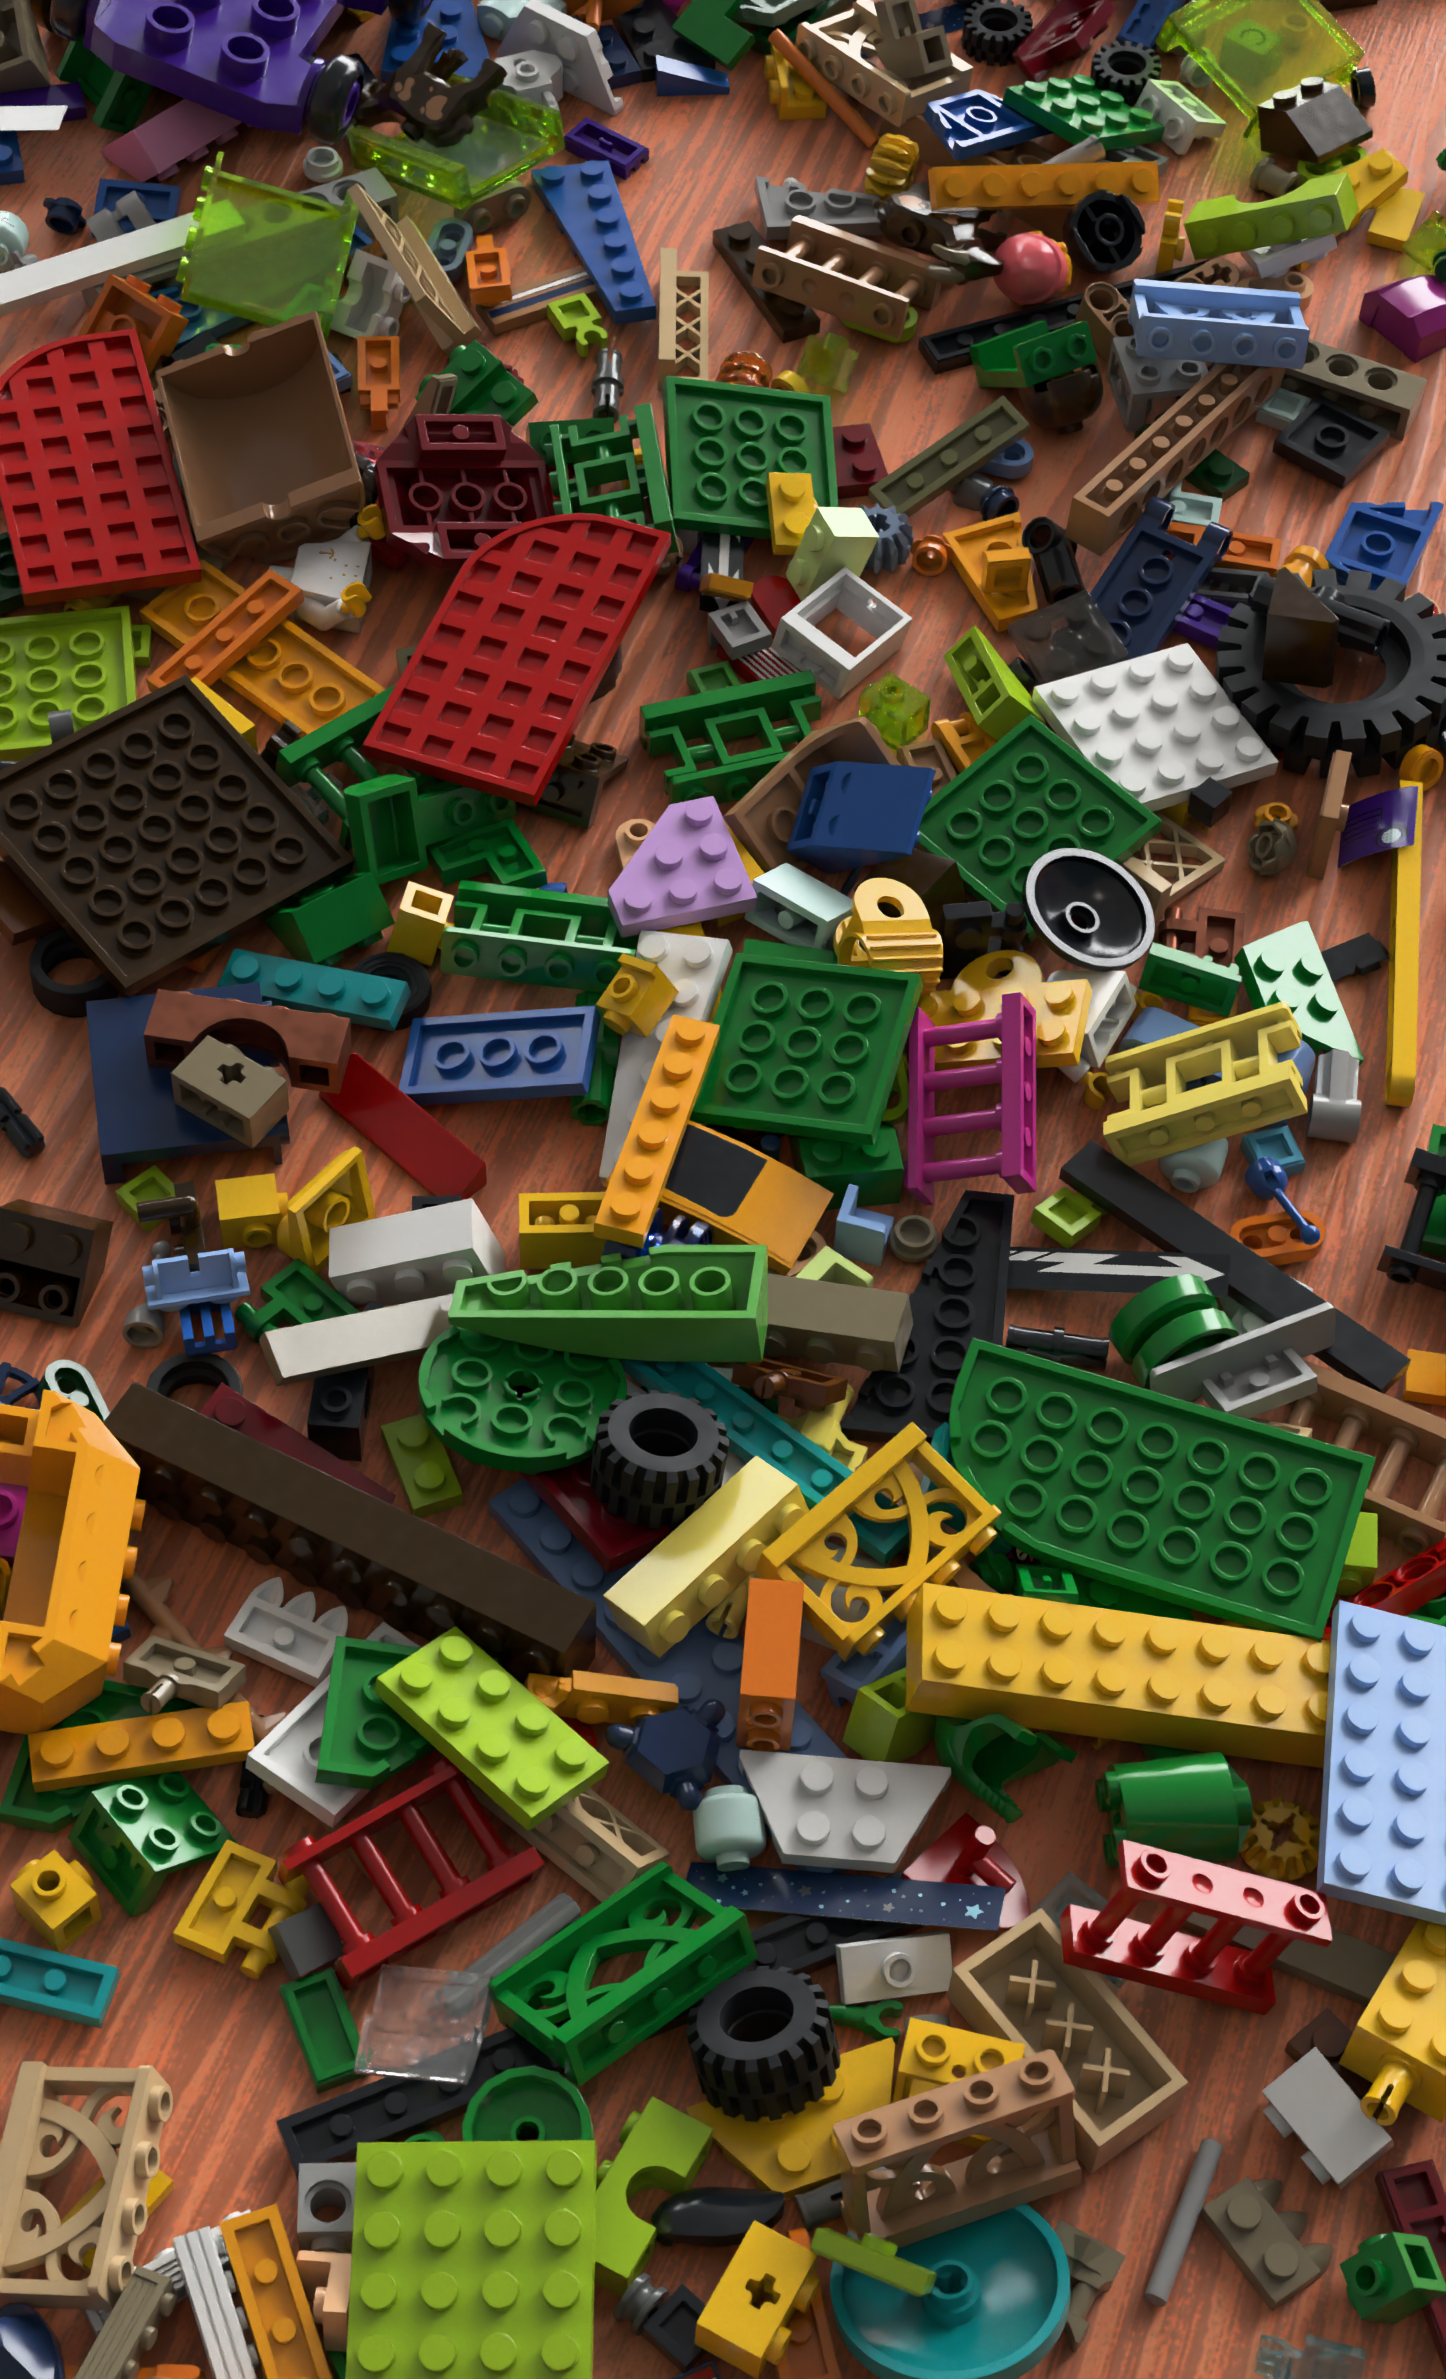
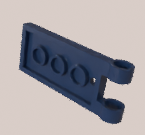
[1054,496,1233,672]

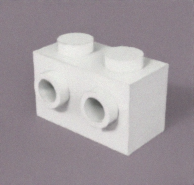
[1262,2047,1394,2190]

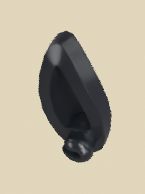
[651,2186,785,2248]

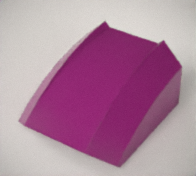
[1358,275,1446,363]

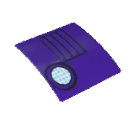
[1338,786,1418,868]

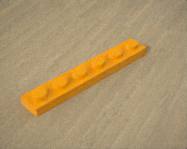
[928,161,1160,212]
[593,1014,720,1248]

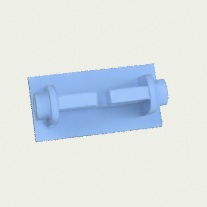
[142,1248,251,1312]

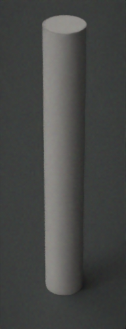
[1144,2138,1224,2306]

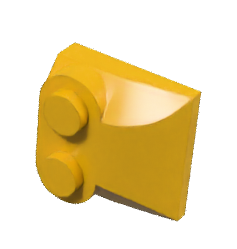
[277,1146,376,1274]

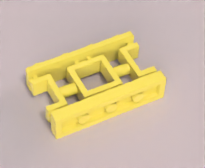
[1103,1002,1308,1167]

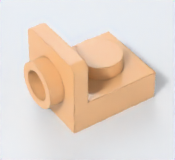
[296,2250,352,2352]

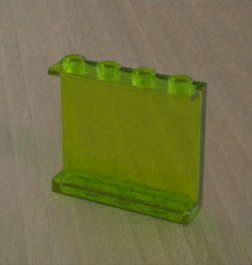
[1155,0,1365,140]
[176,151,359,342]

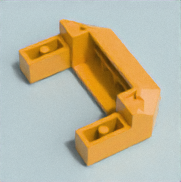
[0,1389,146,1735]

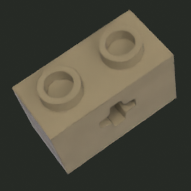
[171,1035,289,1149]

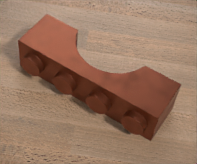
[144,989,352,1094]

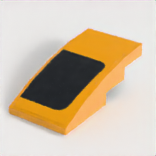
[604,1120,834,1276]

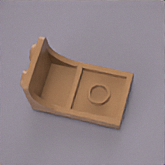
[723,716,902,873]

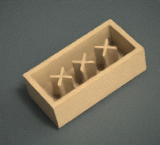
[947,1908,1189,2174]

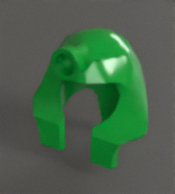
[933,1713,1077,1823]

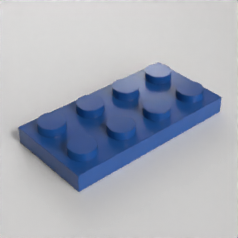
[399,1005,601,1106]

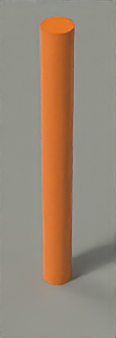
[768,29,881,150]

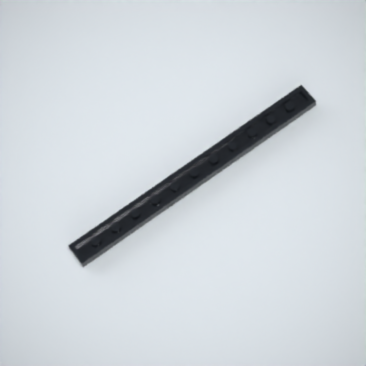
[276,1869,928,2181]

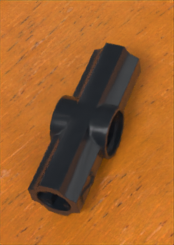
[1251,575,1390,656]

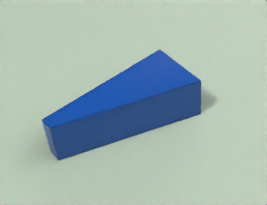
[655,55,730,96]

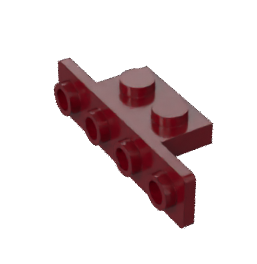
[1012,0,1117,83]

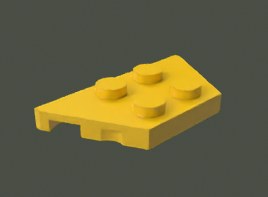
[685,2037,895,2201]

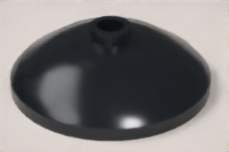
[1022,848,1155,972]

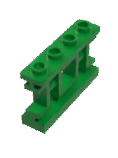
[544,402,679,555]
[639,670,822,805]
[440,880,640,993]

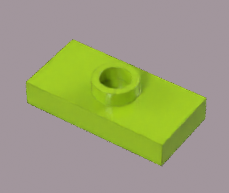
[810,2227,938,2297]

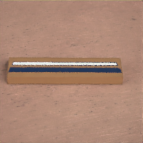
[476,265,601,336]

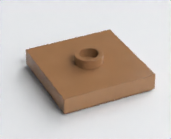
[1306,749,1352,880]

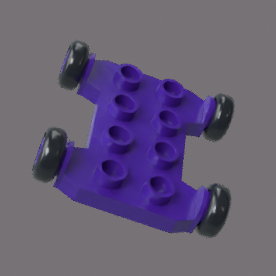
[50,0,433,145]

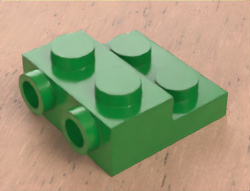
[415,339,539,428]

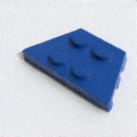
[923,89,1053,161]
[1324,502,1444,591]

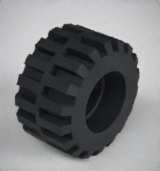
[590,1390,729,1529]
[686,1966,840,2122]

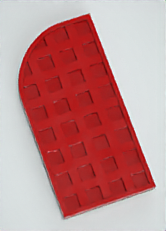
[0,328,202,606]
[363,513,671,807]

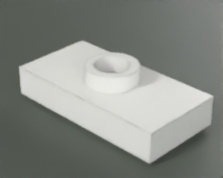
[836,1931,953,2005]

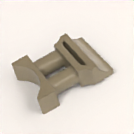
[1054,2219,1125,2353]

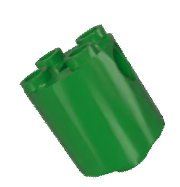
[1095,1751,1253,1868]

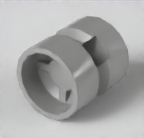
[86,190,156,242]

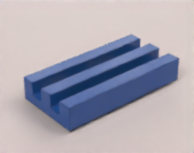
[179,1301,237,1356]

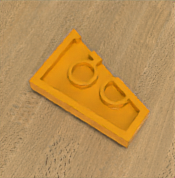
[942,511,1038,633]

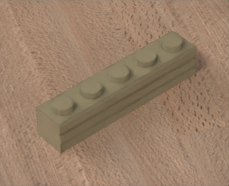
[74,2265,177,2379]

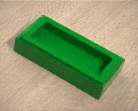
[279,1967,372,2094]

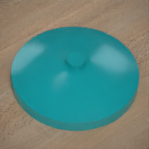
[830,2203,1071,2379]

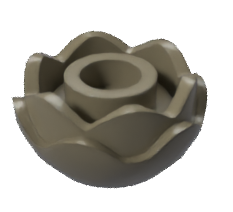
[1247,818,1297,876]

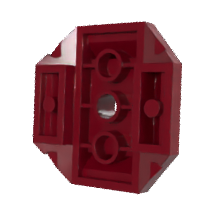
[373,414,555,569]

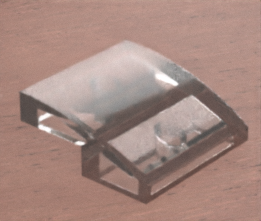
[354,1964,493,2085]

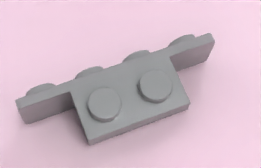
[1150,1302,1336,1419]

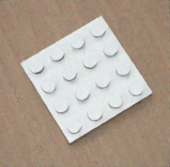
[1032,643,1279,812]

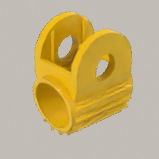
[833,878,943,996]

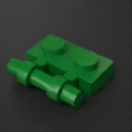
[234,1258,360,1343]

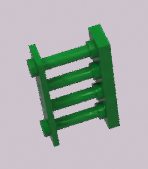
[275,684,446,851]

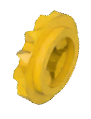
[1240,1795,1320,1881]

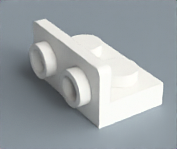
[1134,79,1227,155]

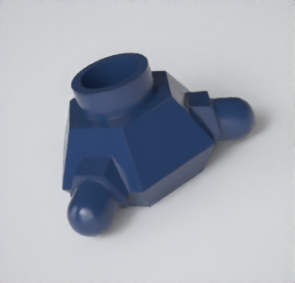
[605,1699,725,1811]

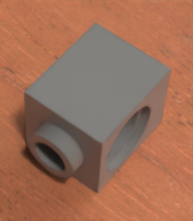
[297,2162,356,2254]

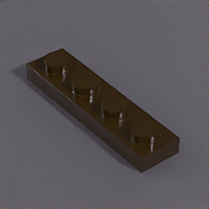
[713,221,821,344]

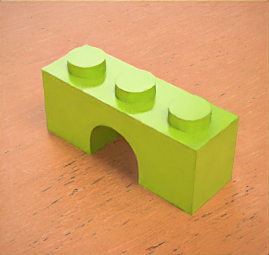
[594,2096,713,2297]

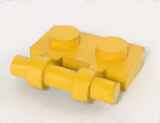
[173,1839,310,1980]

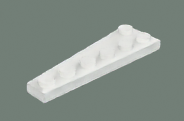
[599,930,733,1187]

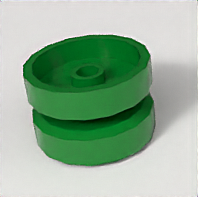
[1108,1274,1239,1390]
[462,2066,595,2142]

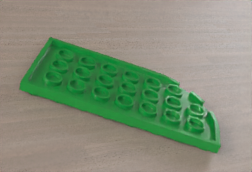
[949,1338,1376,1643]

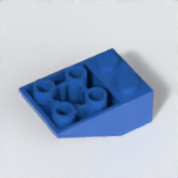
[786,761,936,874]

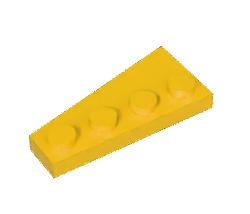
[1295,148,1408,272]

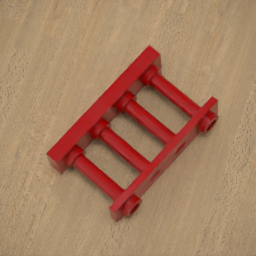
[278,1758,545,1991]
[1059,1839,1333,2015]

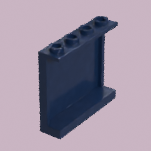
[86,982,290,1185]

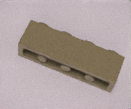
[764,1273,913,1372]

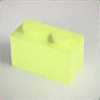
[785,507,879,602]

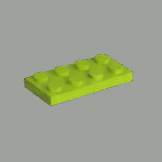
[374,1626,610,1832]

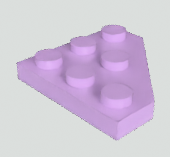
[607,796,758,938]

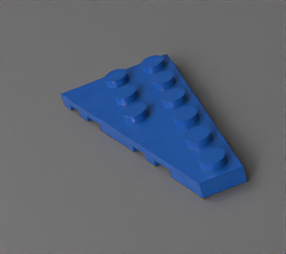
[381,0,490,87]

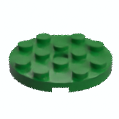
[418,1326,627,1475]

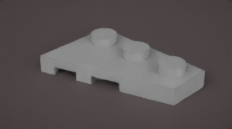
[754,176,883,240]

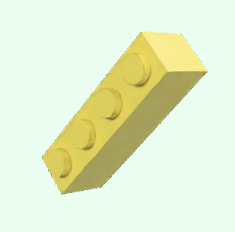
[603,1456,809,1658]

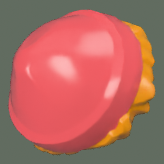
[993,230,1072,306]

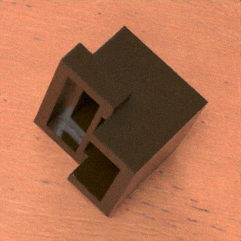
[854,849,968,932]

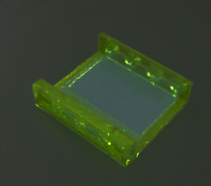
[347,73,565,210]

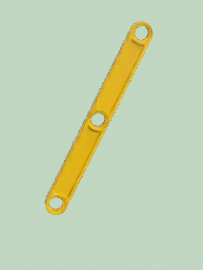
[1384,780,1423,1108]

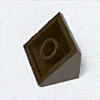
[1262,567,1340,688]

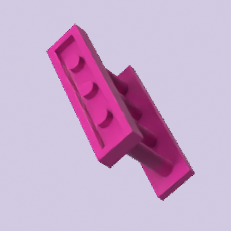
[903,992,1036,1206]

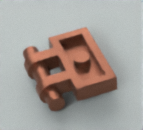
[1158,907,1245,993]

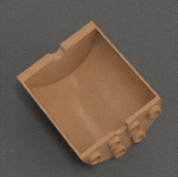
[155,310,365,564]

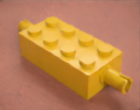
[1339,1919,1446,2126]

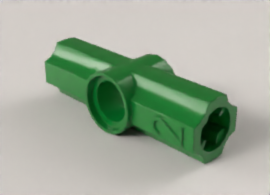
[571,991,619,1126]

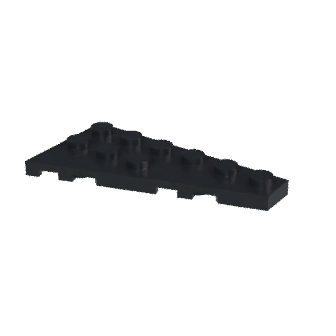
[841,1190,1015,1445]

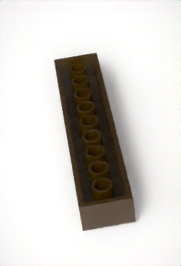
[103,1382,596,1686]

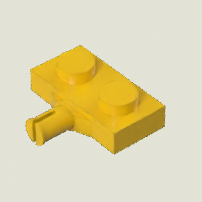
[766,472,843,555]

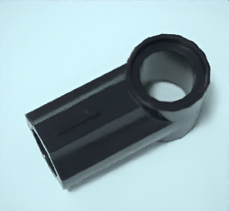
[1022,517,1085,607]

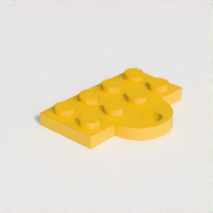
[908,950,1092,1072]

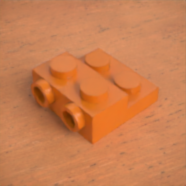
[77,274,189,376]

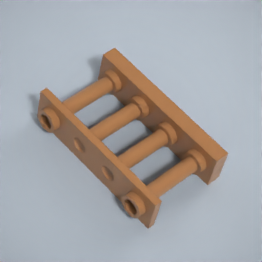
[751,215,943,339]
[1285,1359,1446,1554]

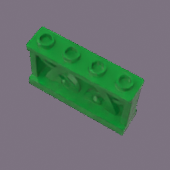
[487,1861,758,2087]

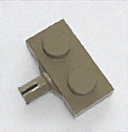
[123,1635,246,1714]

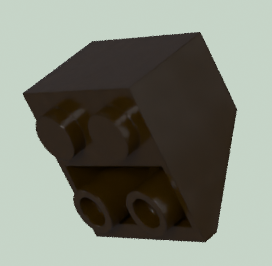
[0,1199,113,1328]

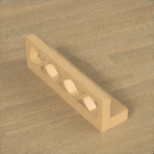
[658,248,709,391]
[466,1779,671,1902]

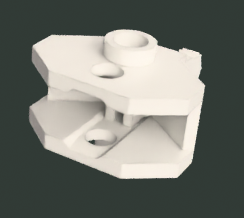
[487,50,563,131]

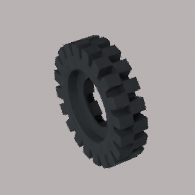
[1215,569,1446,778]

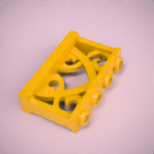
[754,1421,1002,1662]

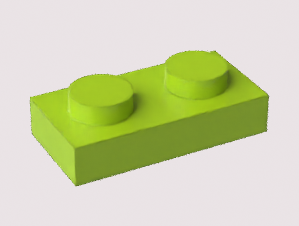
[381,1414,463,1518]

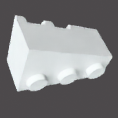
[329,1198,505,1305]

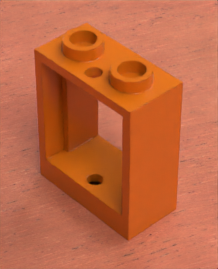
[736,1578,804,1752]

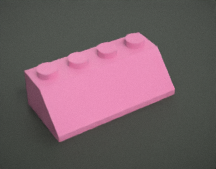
[100,99,252,182]

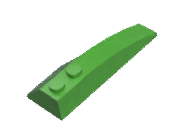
[448,1245,768,1362]

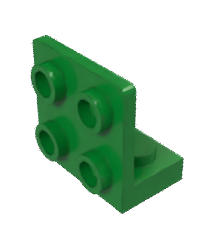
[68,1771,236,1917]

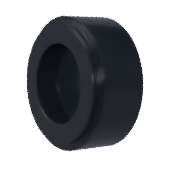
[1350,67,1376,109]

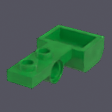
[344,774,517,885]

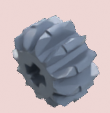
[859,503,914,575]

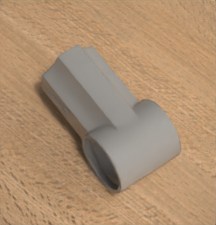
[1306,1049,1362,1143]

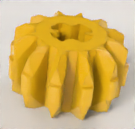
[864,133,919,200]

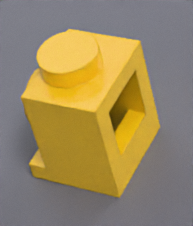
[596,953,679,1038]

